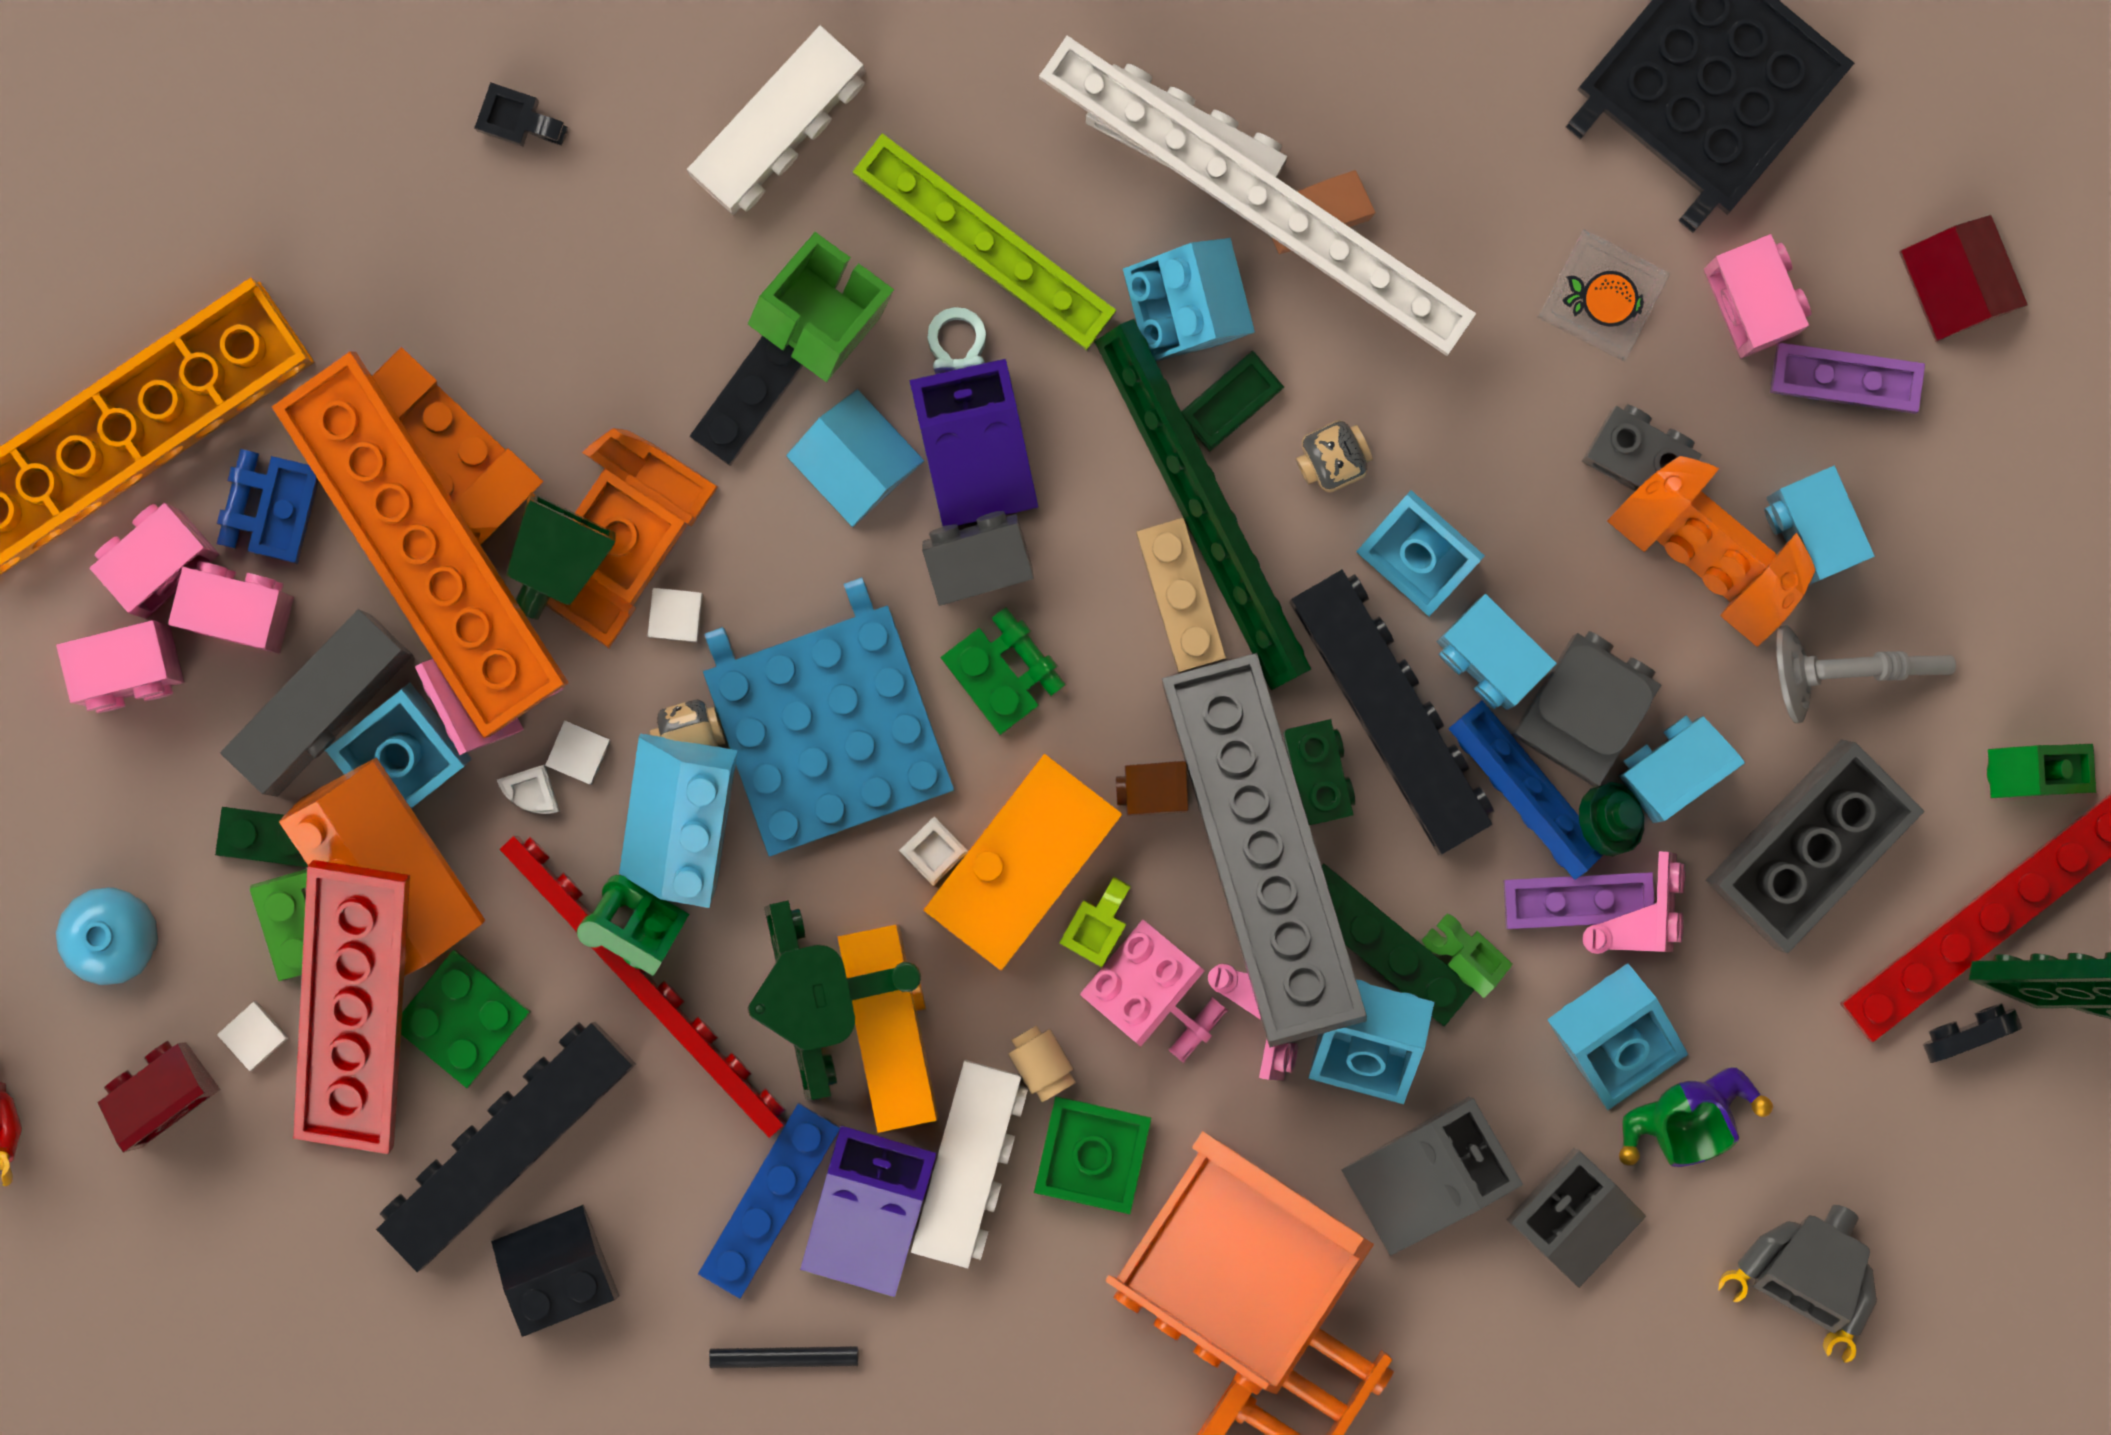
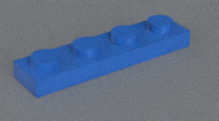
[1448,700,1603,880]
[698,1103,840,1299]

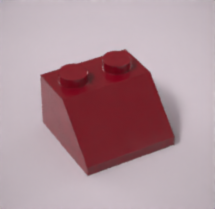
[97,1041,221,1153]

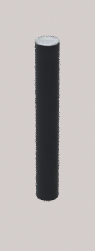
[709,1346,858,1368]

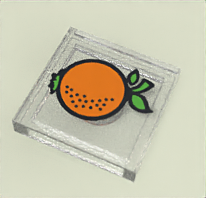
[1537,229,1670,362]

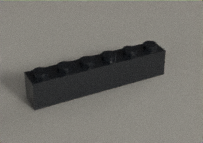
[1289,569,1494,855]
[376,1022,636,1272]

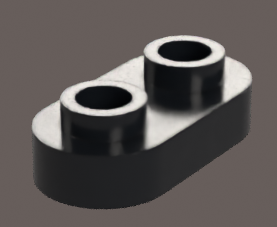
[1923,1003,2023,1063]

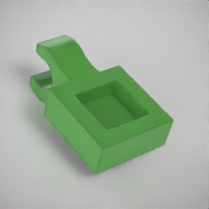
[1422,913,1513,998]

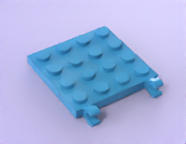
[703,577,954,857]

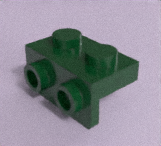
[1283,719,1355,826]

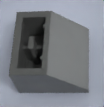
[1506,1148,1646,1288]

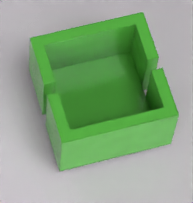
[747,232,894,382]

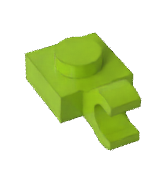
[1059,877,1131,967]

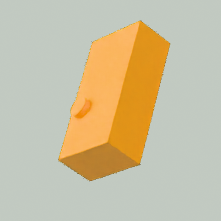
[923,753,1123,971]
[837,924,939,1133]

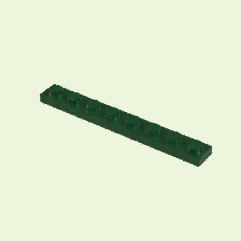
[1094,319,1312,691]

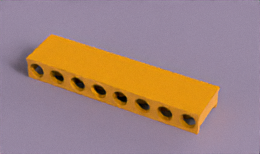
[0,277,315,575]

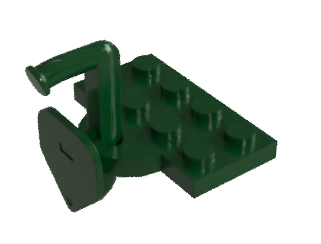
[747,900,921,1100]
[1968,952,2111,1019]

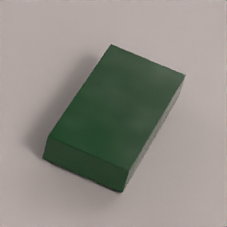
[1181,350,1285,452]

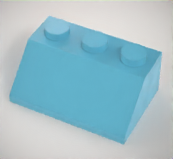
[619,733,738,908]

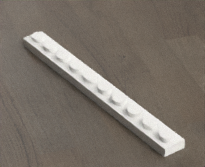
[1039,35,1476,356]

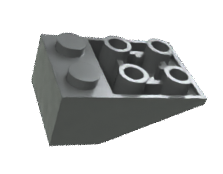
[1341,1096,1523,1256]

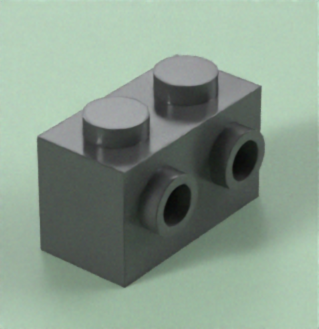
[1582,404,1702,491]
[922,511,1034,606]

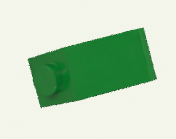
[1987,744,2096,798]

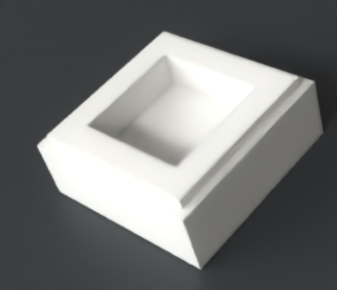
[648,588,703,642]
[545,720,611,785]
[899,816,968,886]
[217,1001,289,1071]

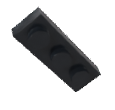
[690,336,803,466]

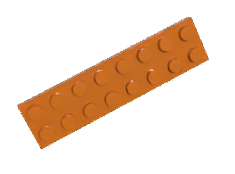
[271,351,569,738]

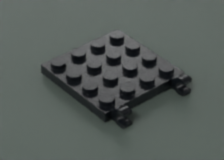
[1566,0,1855,233]

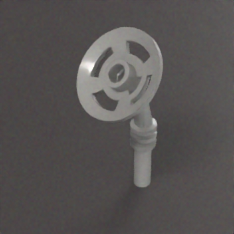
[1776,625,1956,723]

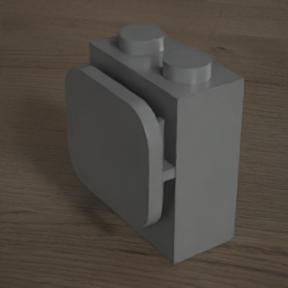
[1511,631,1662,787]

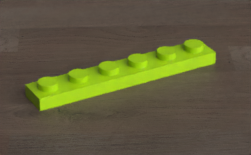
[853,133,1116,351]

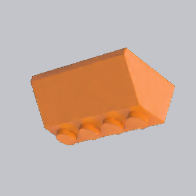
[279,757,485,976]

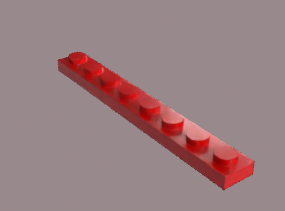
[1840,793,2111,1042]
[499,836,786,1138]

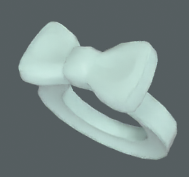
[927,307,986,374]

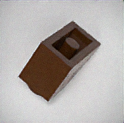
[1116,761,1188,816]

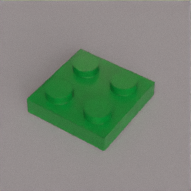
[401,950,531,1088]
[1034,1096,1151,1214]

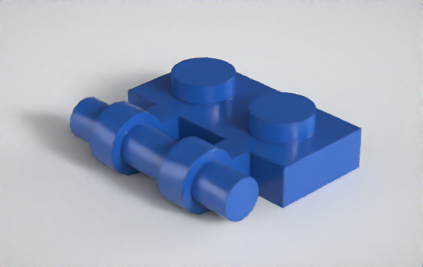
[217,449,319,564]

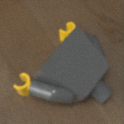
[1718,1205,1877,1363]

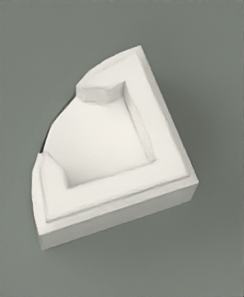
[497,765,560,814]

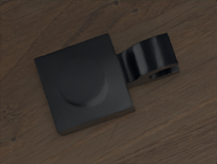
[475,82,568,147]

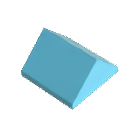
[786,389,924,527]
[1356,490,1485,617]

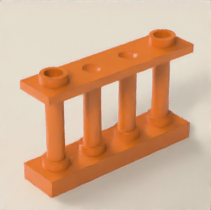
[1197,1328,1394,1435]

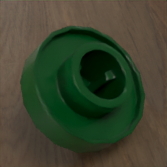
[1579,782,1645,857]

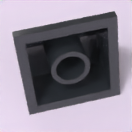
[491,1204,620,1337]

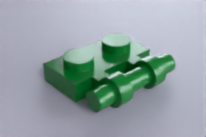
[940,607,1066,736]

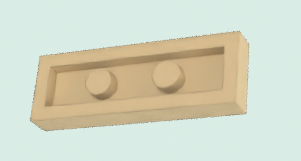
[1136,518,1226,673]

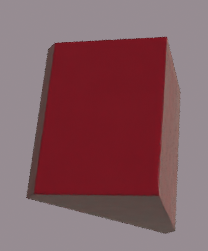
[1899,215,2028,342]

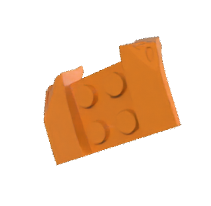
[372,347,544,545]
[521,428,719,649]
[1607,456,1816,647]

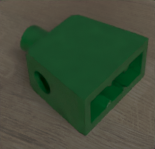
[507,492,616,620]

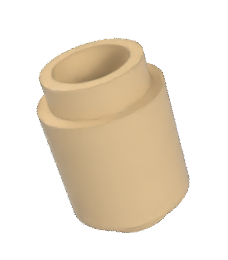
[1008,1025,1076,1102]

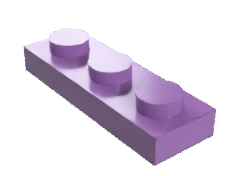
[1770,342,1925,414]
[1503,872,1654,929]

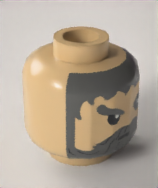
[1296,420,1373,493]
[650,699,726,747]

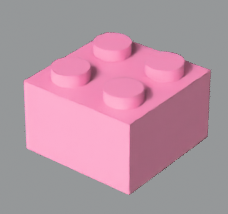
[1704,234,1811,359]
[89,503,220,619]
[168,561,294,654]
[56,620,184,713]

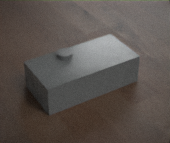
[220,609,414,797]
[1705,739,1925,954]

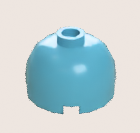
[56,887,158,985]

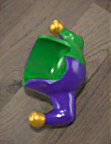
[1619,1067,1773,1167]

